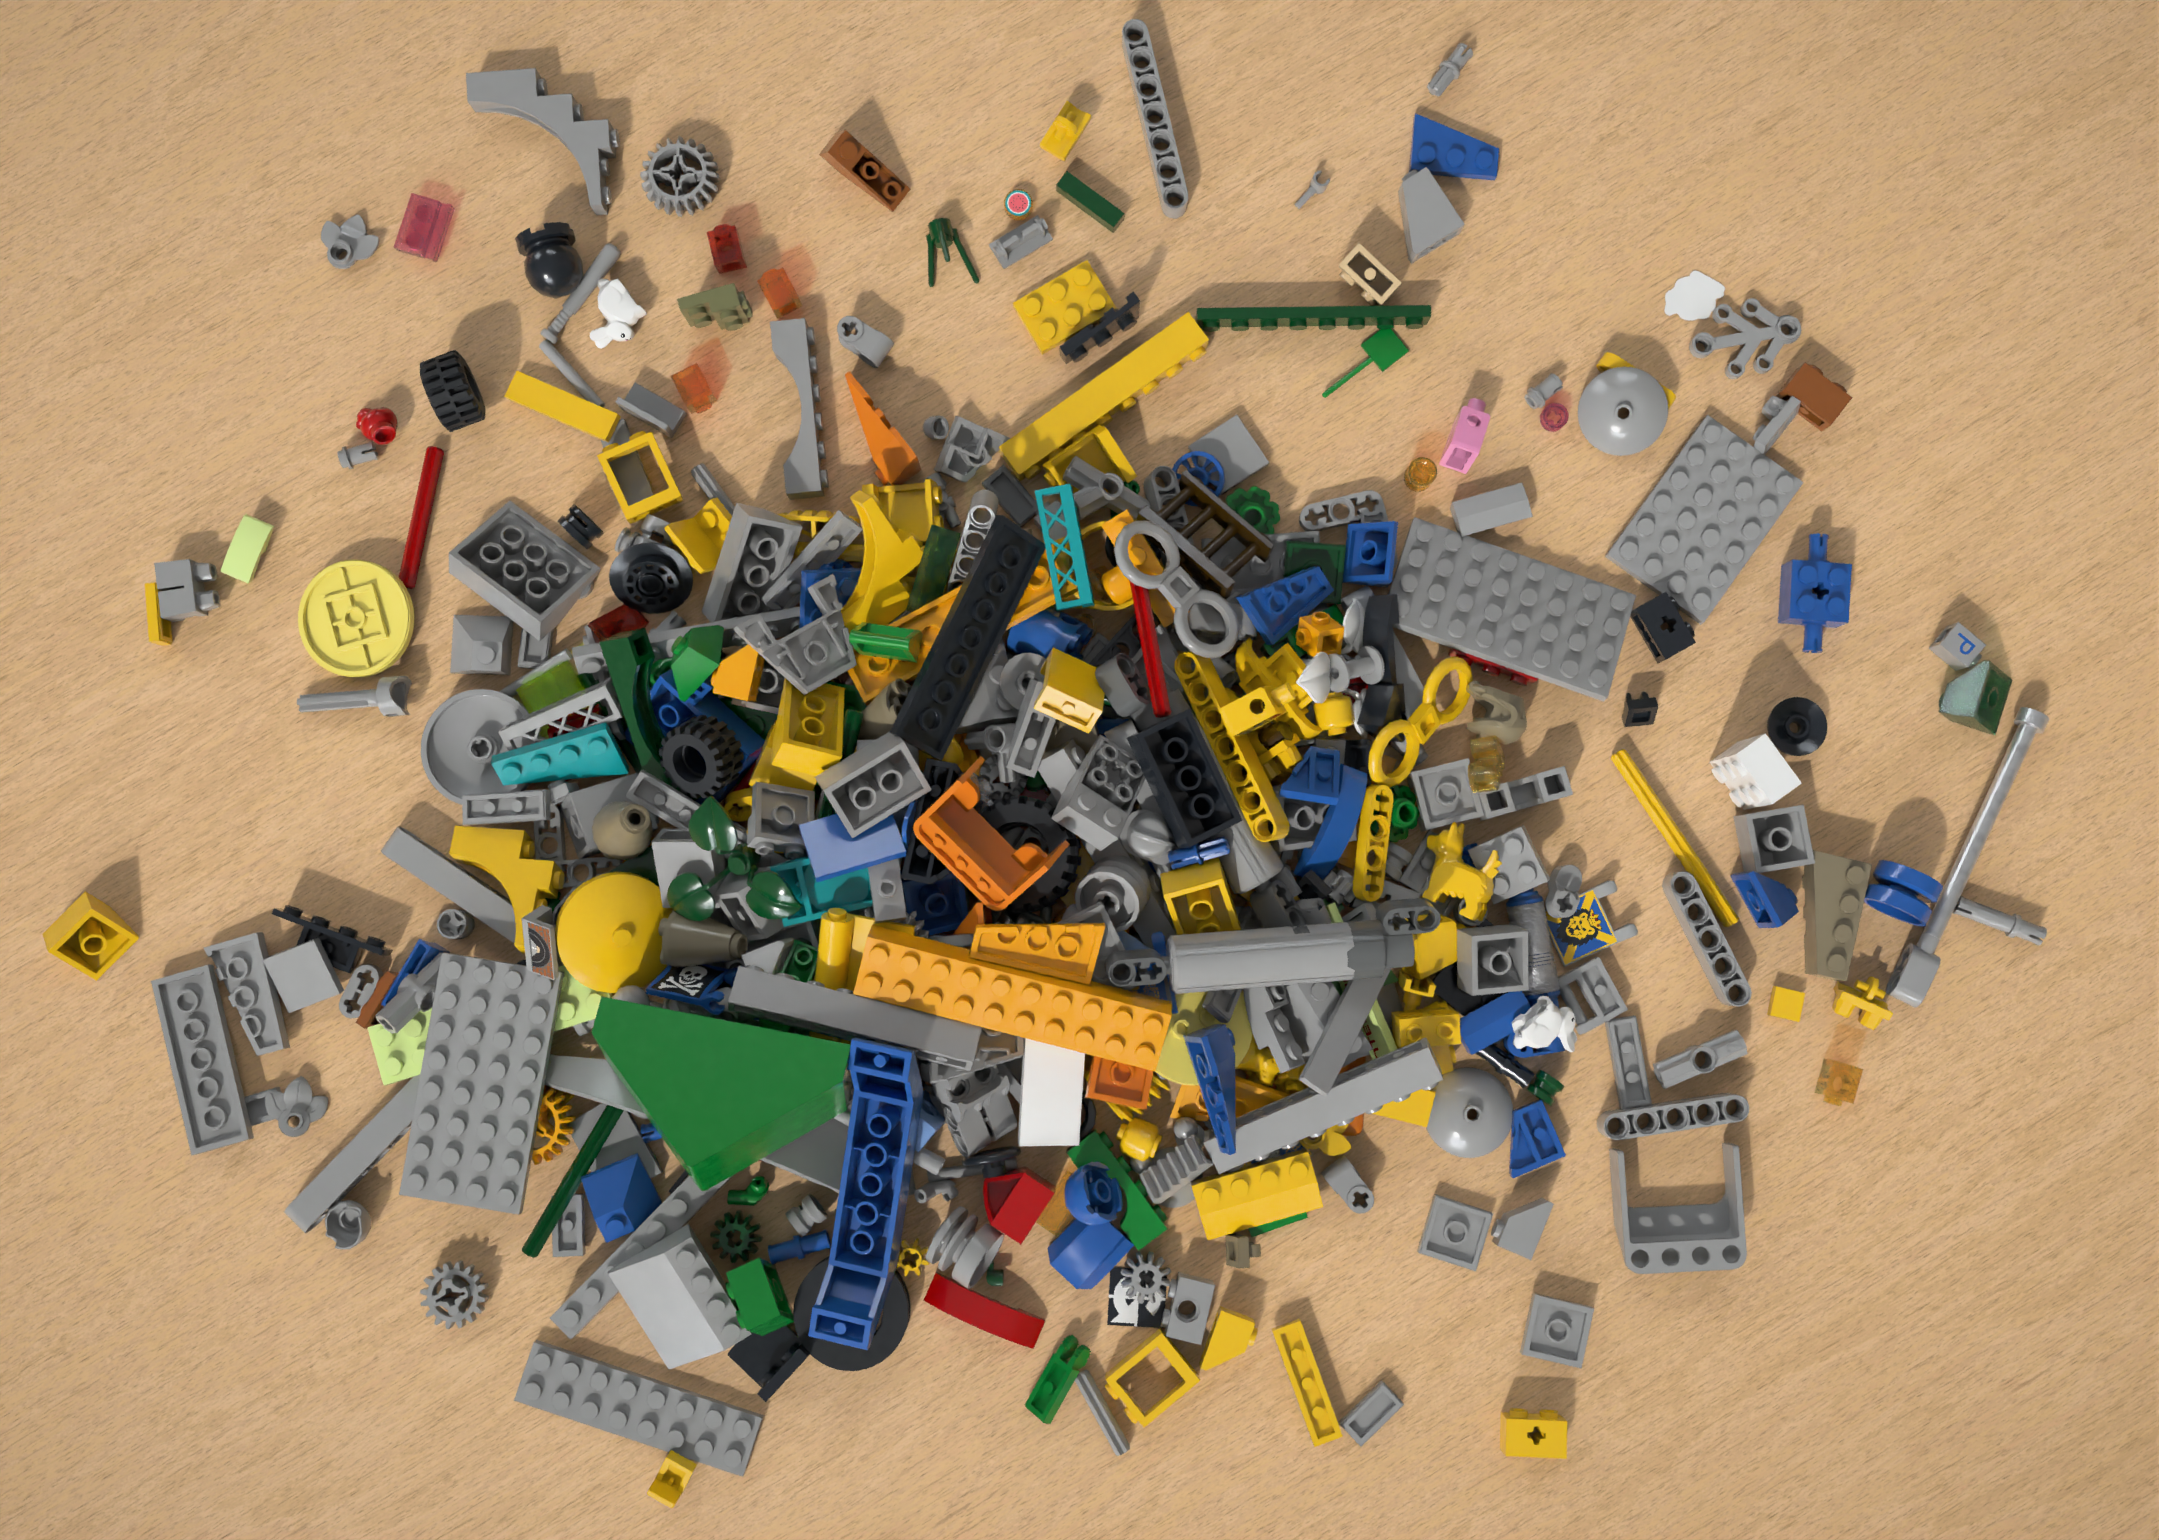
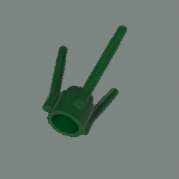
[926,218,979,287]

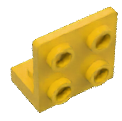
[664,498,732,574]

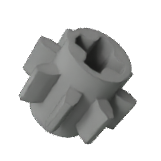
[1323,870,1355,907]

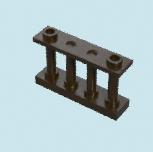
[1136,470,1274,599]

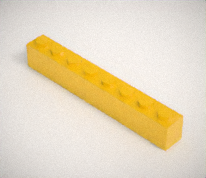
[999,312,1209,481]

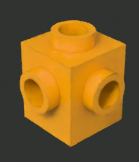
[1296,612,1345,657]

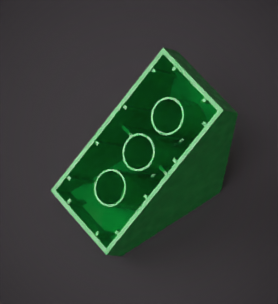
[591,996,853,1191]

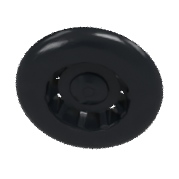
[609,543,693,614]

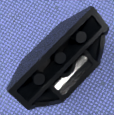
[901,758,983,885]

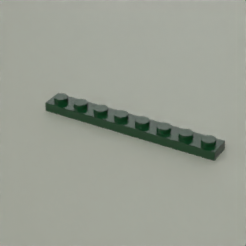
[1195,305,1431,332]

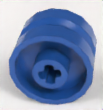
[1864,860,1943,926]

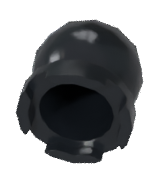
[515,222,583,299]

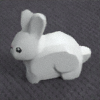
[590,278,647,349]
[1512,996,1577,1052]

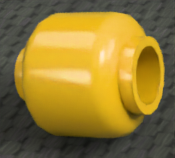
[1313,692,1355,736]
[1116,1117,1163,1162]

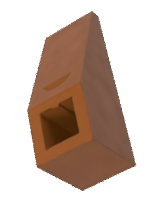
[819,129,911,212]

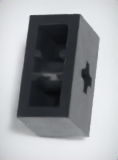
[1630,592,1696,664]

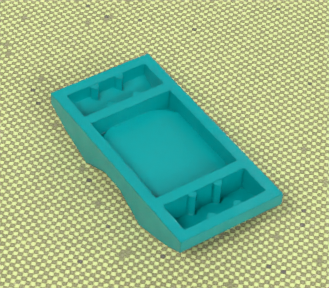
[770,856,904,927]

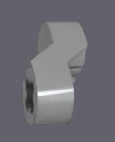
[1545,865,1582,918]

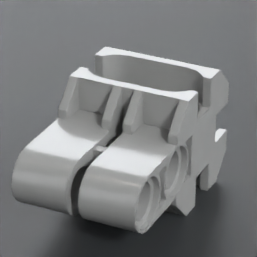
[920,1060,1017,1157]

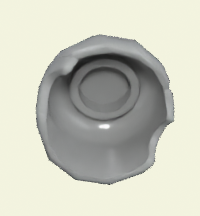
[325,1200,371,1249]

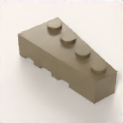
[1802,850,1872,981]

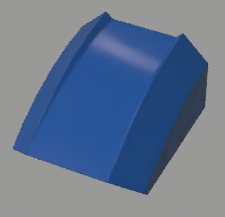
[1047,1218,1134,1289]

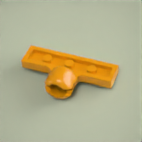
[1101,509,1191,628]

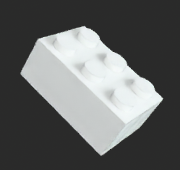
[1710,733,1802,810]

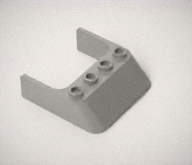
[1609,1143,1747,1274]

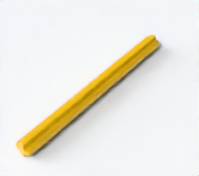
[1611,749,1739,927]

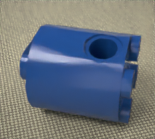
[1007,606,1093,661]

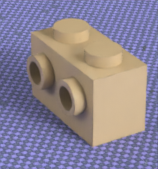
[1339,243,1402,306]

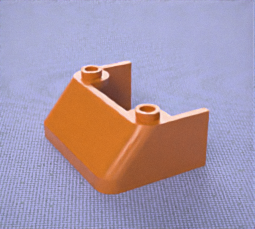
[913,756,1070,911]

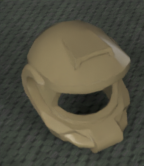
[1466,681,1527,745]

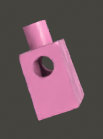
[1439,398,1490,474]

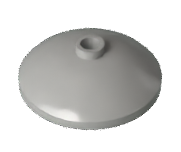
[1578,367,1668,456]
[1426,1067,1513,1158]

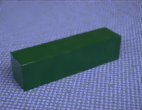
[1056,171,1125,233]

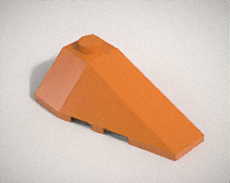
[845,371,922,486]

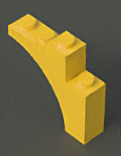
[841,490,926,635]
[449,826,564,954]

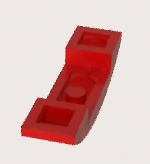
[923,1272,1046,1349]

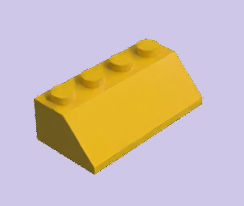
[1191,1148,1323,1240]

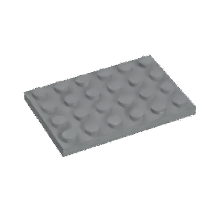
[1605,415,1804,625]

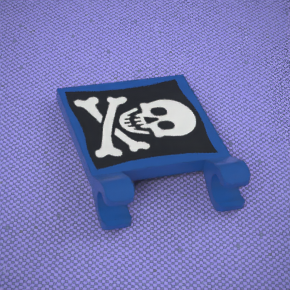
[646,964,746,1015]

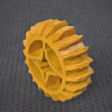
[532,1085,575,1165]

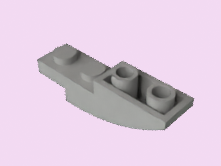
[1243,985,1305,1073]

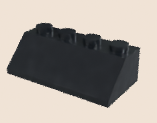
[1127,709,1243,848]

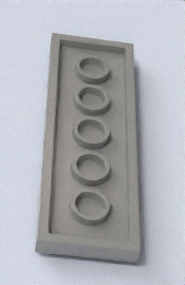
[151,965,254,1155]

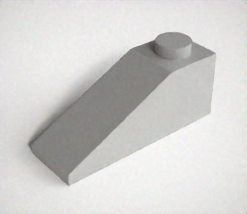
[1005,679,1056,778]

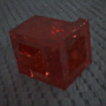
[707,224,747,274]

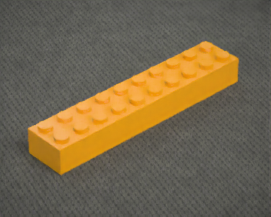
[853,924,1172,1071]

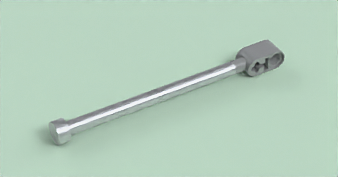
[1886,707,2049,1008]

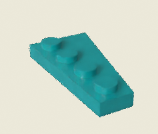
[491,722,629,786]

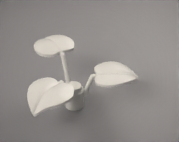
[1296,598,1369,739]

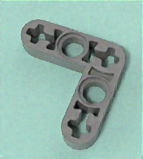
[1299,490,1398,569]
[534,805,622,888]

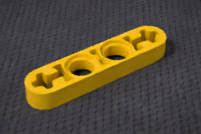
[1353,784,1393,902]

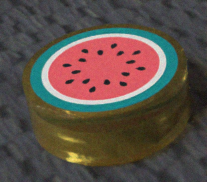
[1004,189,1033,220]

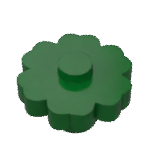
[1222,486,1280,534]
[1370,785,1420,842]

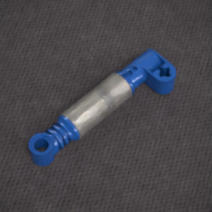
[1503,886,1565,1058]

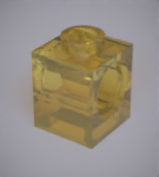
[1814,1059,1863,1107]

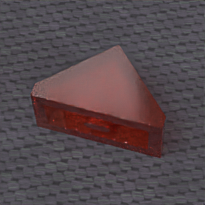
[588,604,649,641]

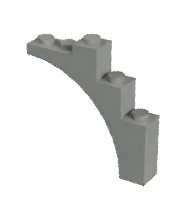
[466,68,620,215]

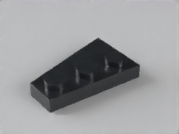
[1059,291,1140,364]

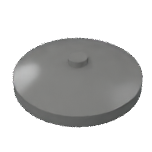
[421,689,541,805]

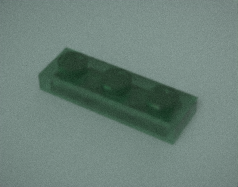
[906,524,961,612]

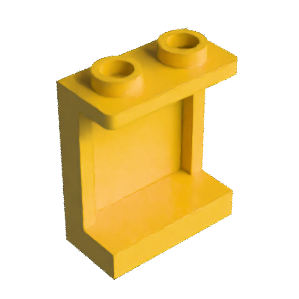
[1042,425,1137,504]
[862,479,944,543]
[1034,648,1105,734]

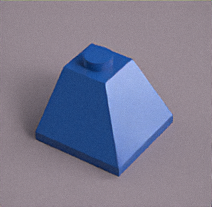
[1730,871,1799,928]
[581,1153,662,1243]

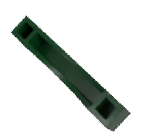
[599,628,701,801]

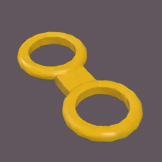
[1368,656,1473,788]

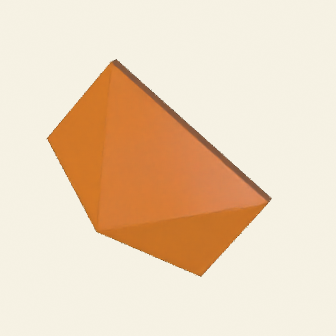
[953,901,993,934]

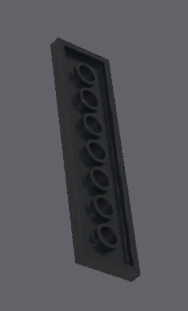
[889,515,1045,761]

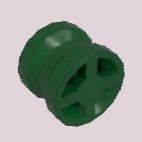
[1526,1069,1565,1106]

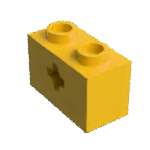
[1500,1408,1567,1459]

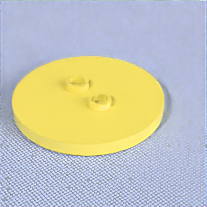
[298,559,415,678]
[1155,990,1253,1086]

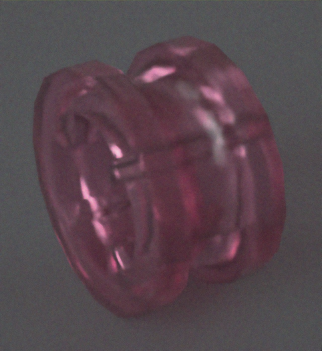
[1540,403,1569,432]

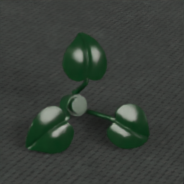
[667,795,802,921]

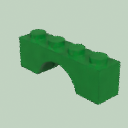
[1066,1129,1168,1251]

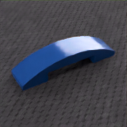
[1293,763,1368,880]

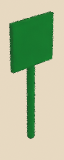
[1322,329,1409,398]

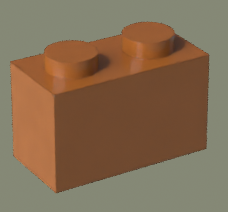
[1776,362,1853,432]

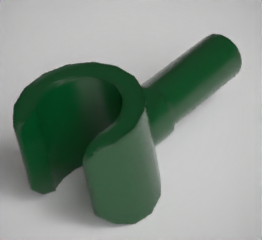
[986,1261,1004,1286]

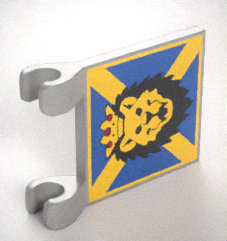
[1545,880,1638,967]

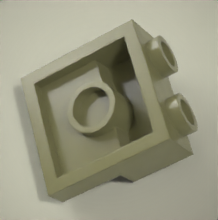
[677,283,753,331]

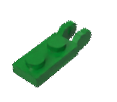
[1025,1335,1091,1424]

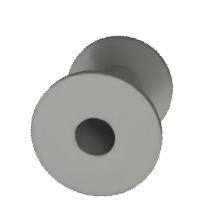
[1328,646,1384,693]

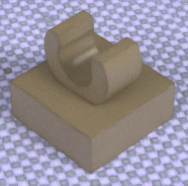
[1225,1233,1261,1269]

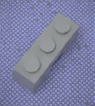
[1478,766,1573,821]

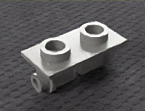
[989,215,1053,269]

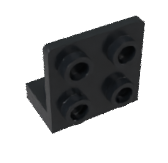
[728,1325,810,1402]

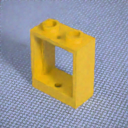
[597,431,684,524]
[1104,1328,1200,1428]

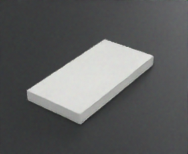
[1018,1038,1085,1146]

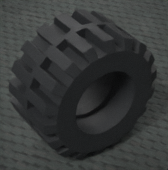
[420,350,485,432]
[659,715,744,798]

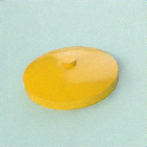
[555,872,673,993]

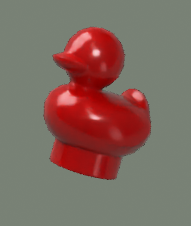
[356,407,398,445]

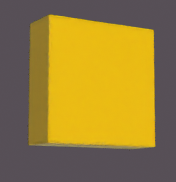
[1767,986,1805,1022]

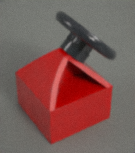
[962,1146,1056,1245]

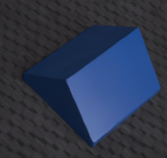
[1343,521,1398,588]

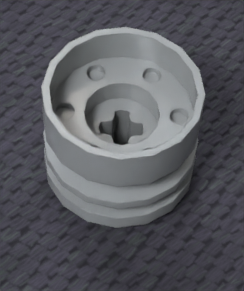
[926,1206,1004,1289]

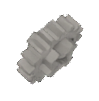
[420,1261,489,1329]

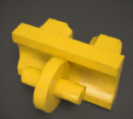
[1040,101,1092,162]
[1832,976,1893,1030]

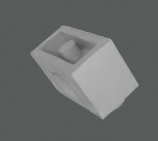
[1161,1272,1215,1345]

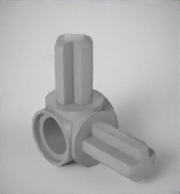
[964,723,1017,783]

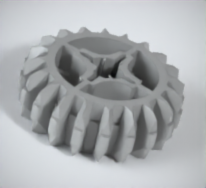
[640,136,720,217]

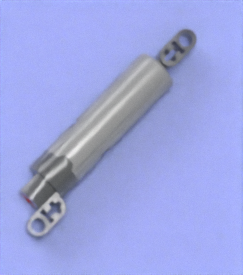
[1095,653,1306,928]
[1104,898,1441,994]

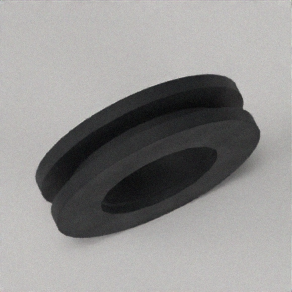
[793,1256,911,1371]

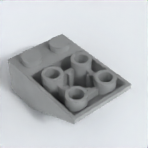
[1051,734,1145,851]

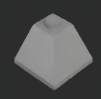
[450,615,513,675]

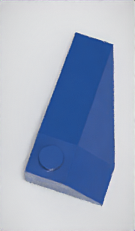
[1183,1024,1236,1155]

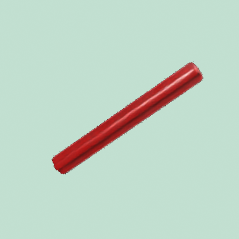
[399,446,444,589]
[1129,580,1171,718]

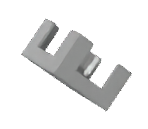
[1407,758,1484,832]

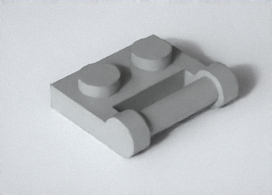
[1557,957,1628,1035]

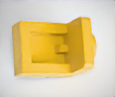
[647,1450,697,1508]

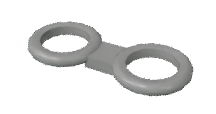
[1114,521,1239,658]

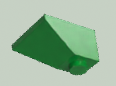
[671,625,724,702]

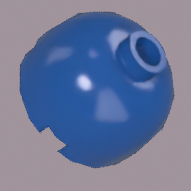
[1064,1162,1123,1226]

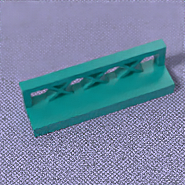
[1035,484,1095,610]

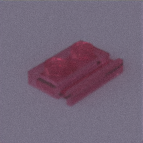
[394,193,455,262]

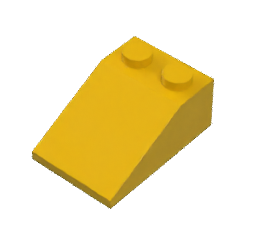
[771,678,845,776]
[1160,857,1241,935]

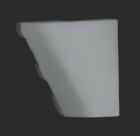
[934,416,1010,482]

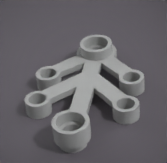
[1689,298,1801,379]

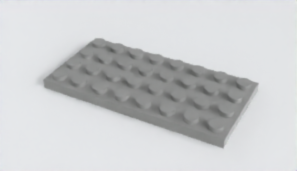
[1388,517,1636,702]
[399,952,564,1215]

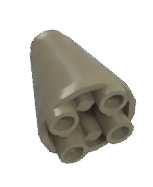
[856,679,912,746]
[592,801,653,861]
[659,910,748,968]

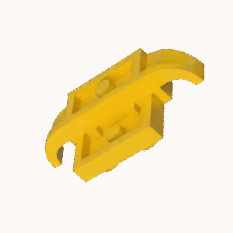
[1235,637,1324,740]

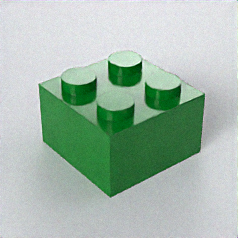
[725,1257,794,1336]

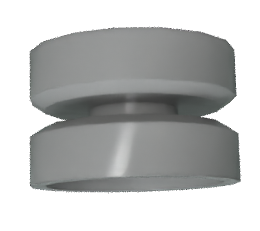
[1075,855,1151,933]

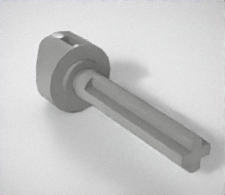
[297,676,412,717]

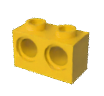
[1391,1007,1461,1048]

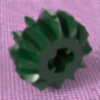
[710,1210,763,1263]

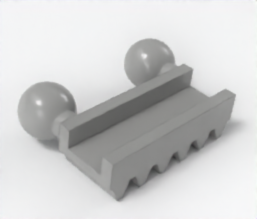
[1130,1117,1213,1204]

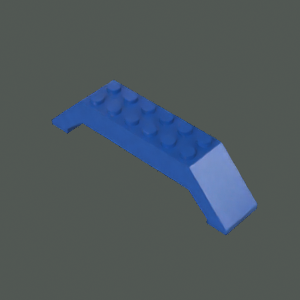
[808,1038,924,1350]

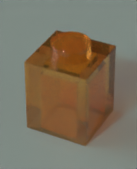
[757,267,802,319]
[671,363,717,414]

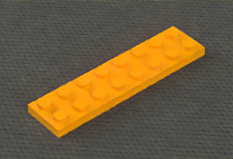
[848,541,1078,706]

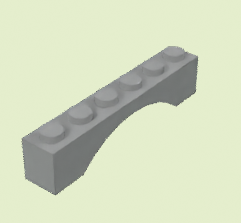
[770,318,829,500]

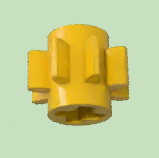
[897,1238,930,1277]

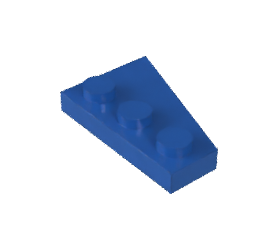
[1409,113,1499,181]

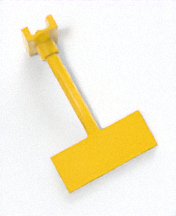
[1347,970,1436,1127]

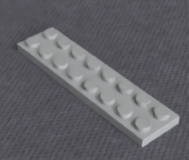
[514,1340,764,1477]

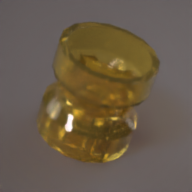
[1404,457,1437,492]

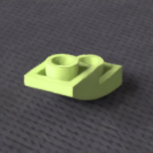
[220,514,274,583]

